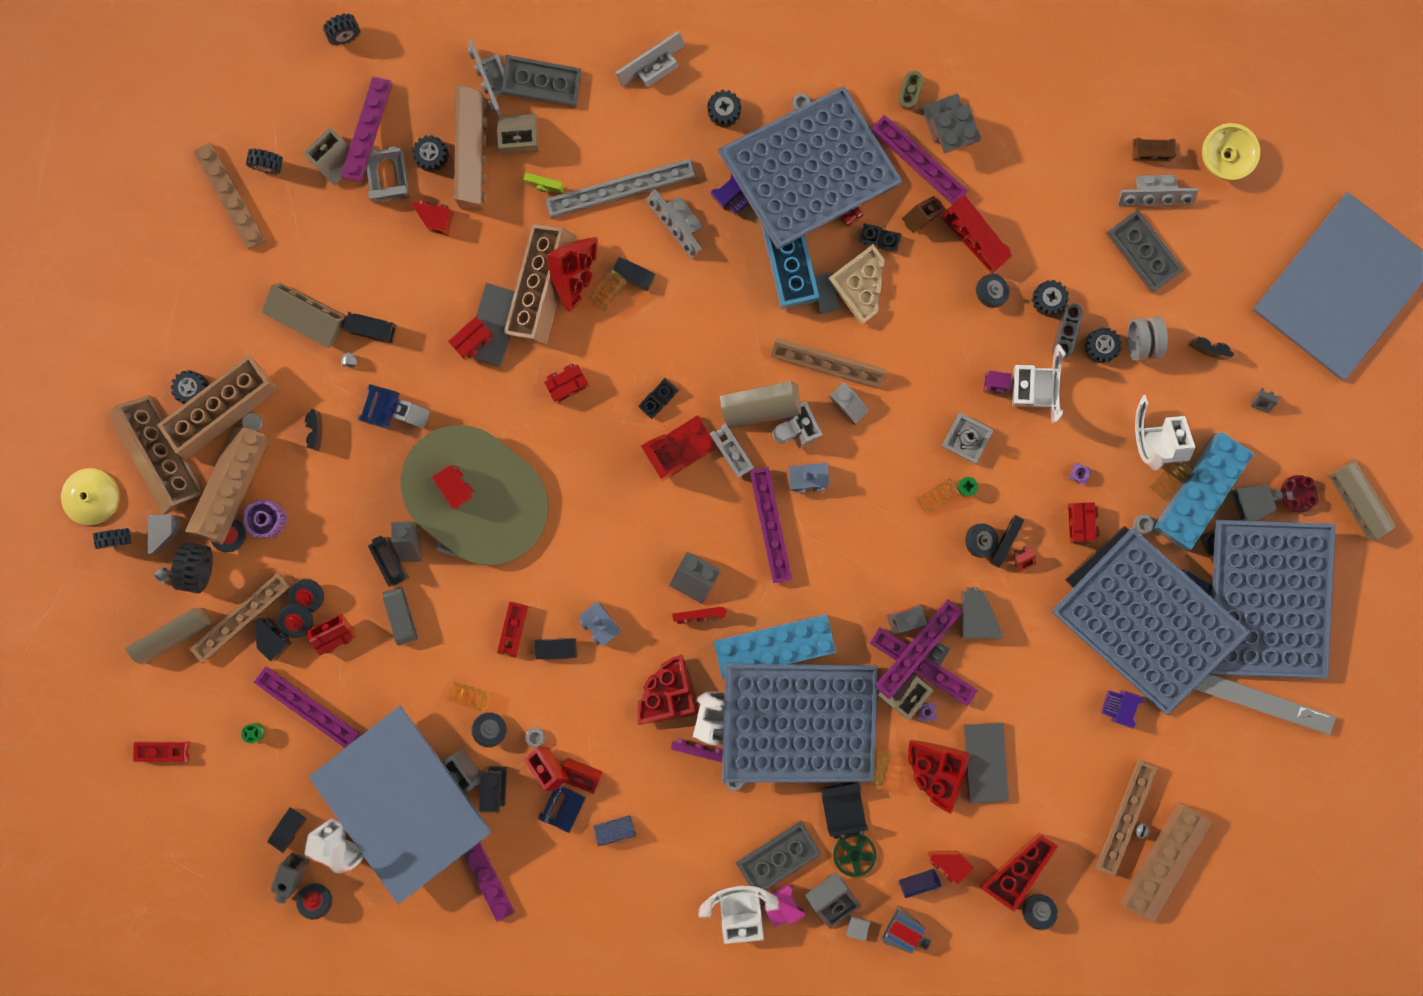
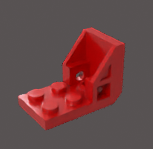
[641,415,718,481]

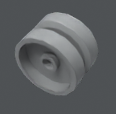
[1127,317,1168,361]

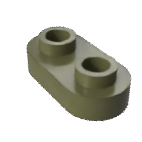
[898,71,924,109]

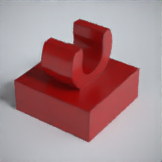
[1014,546,1037,572]

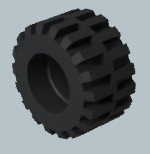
[171,542,213,594]

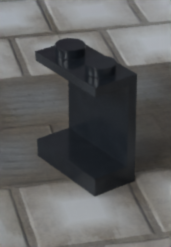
[479,765,507,812]
[820,782,868,839]

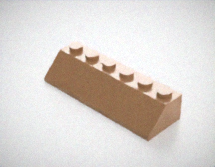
[454,85,488,209]
[504,224,576,345]
[157,355,279,460]
[108,395,203,515]
[185,427,269,545]
[1119,802,1213,923]

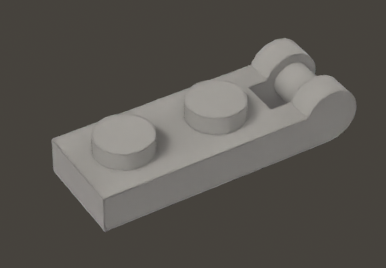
[709,423,754,478]

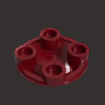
[1280,475,1318,513]

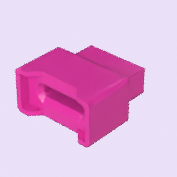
[763,884,806,927]

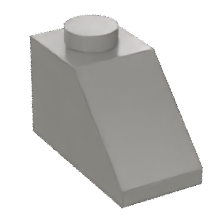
[829,382,869,425]
[386,397,430,429]
[148,515,181,554]

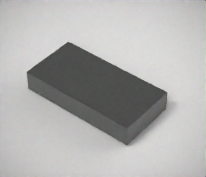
[814,273,839,314]

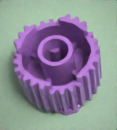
[243,500,288,539]

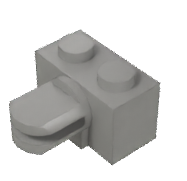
[772,401,823,448]

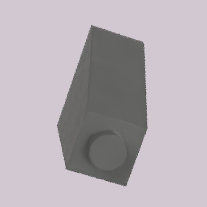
[391,521,421,562]
[961,587,1003,638]

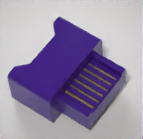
[711,174,749,216]
[1101,690,1144,729]

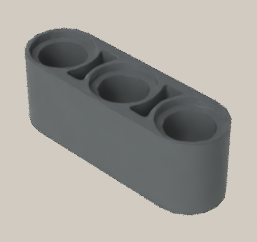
[1052,303,1083,359]
[382,587,418,646]

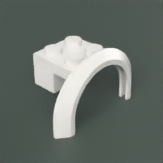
[1012,344,1065,423]
[1135,395,1195,471]
[693,691,725,744]
[305,818,364,873]
[699,886,778,944]

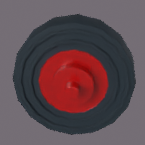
[211,519,246,553]
[289,579,324,612]
[277,603,313,638]
[296,883,332,920]

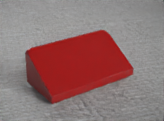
[563,758,602,794]

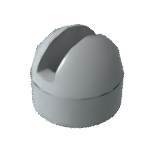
[341,352,357,367]
[153,567,171,585]
[1133,822,1150,839]

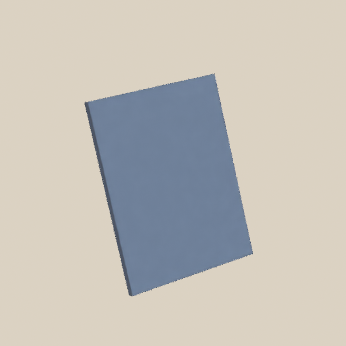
[718,86,903,249]
[1253,192,1423,381]
[1210,520,1336,679]
[1051,527,1251,715]
[722,663,878,783]
[309,706,492,904]

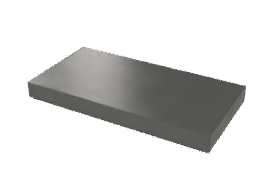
[501,55,581,107]
[1106,210,1184,293]
[473,283,515,367]
[964,722,1009,803]
[736,820,822,890]

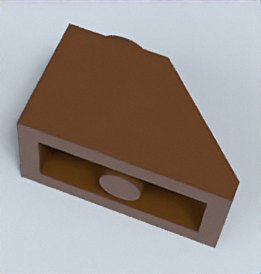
[902,196,946,233]

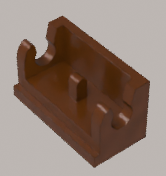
[1133,138,1176,161]

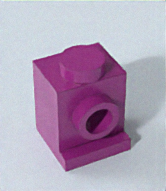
[983,371,1014,393]

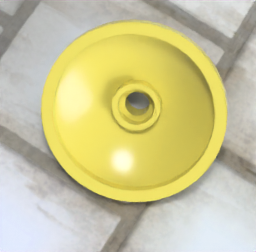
[1202,123,1260,181]
[61,468,120,526]

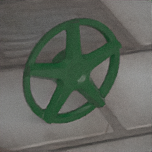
[833,833,877,877]

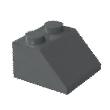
[669,552,721,604]
[442,749,481,795]
[805,872,861,928]

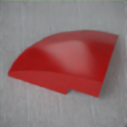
[547,237,598,312]
[637,654,699,725]
[908,740,971,814]

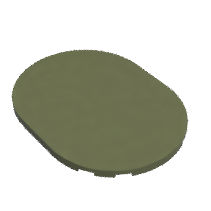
[400,425,548,565]

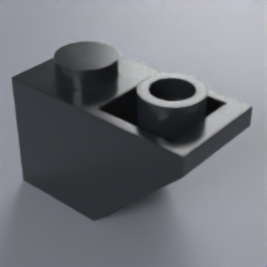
[256,618,292,662]

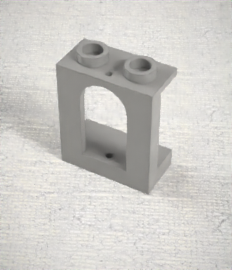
[366,147,410,203]

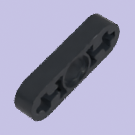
[990,514,1024,568]

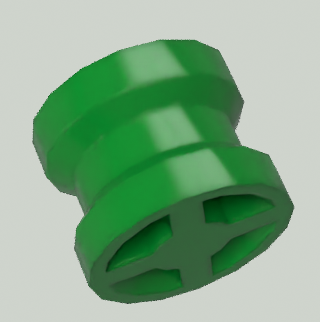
[956,477,978,497]
[241,723,265,744]

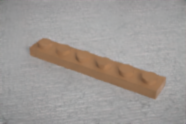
[193,142,266,250]
[771,338,886,388]
[189,573,291,663]
[1095,760,1158,876]

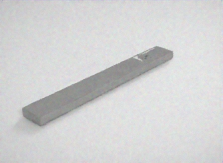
[545,158,696,218]
[1194,674,1336,735]

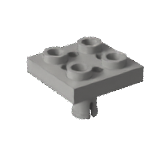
[941,412,993,464]

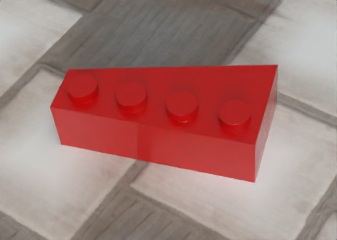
[941,194,1012,273]
[980,833,1058,912]

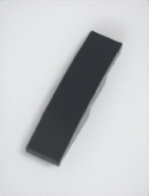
[1065,526,1129,588]

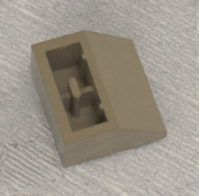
[497,114,539,155]
[303,127,350,186]
[877,673,933,720]

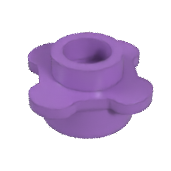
[1069,463,1091,485]
[918,702,937,722]

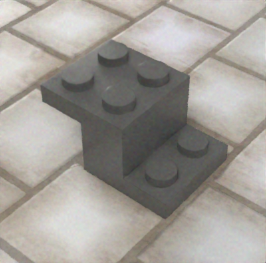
[921,93,981,154]

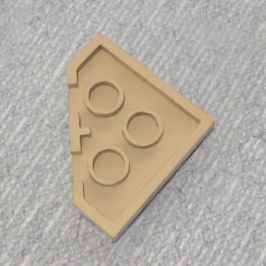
[828,245,884,325]

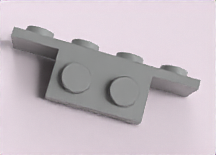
[616,31,685,87]
[467,39,504,116]
[1117,175,1198,206]
[646,189,703,259]

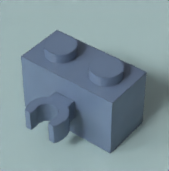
[788,463,830,493]
[579,601,622,646]

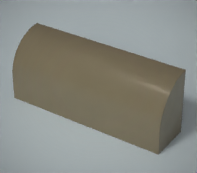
[262,283,344,348]
[720,381,802,428]
[1328,459,1396,540]
[125,608,213,664]

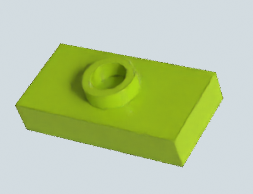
[523,172,564,194]

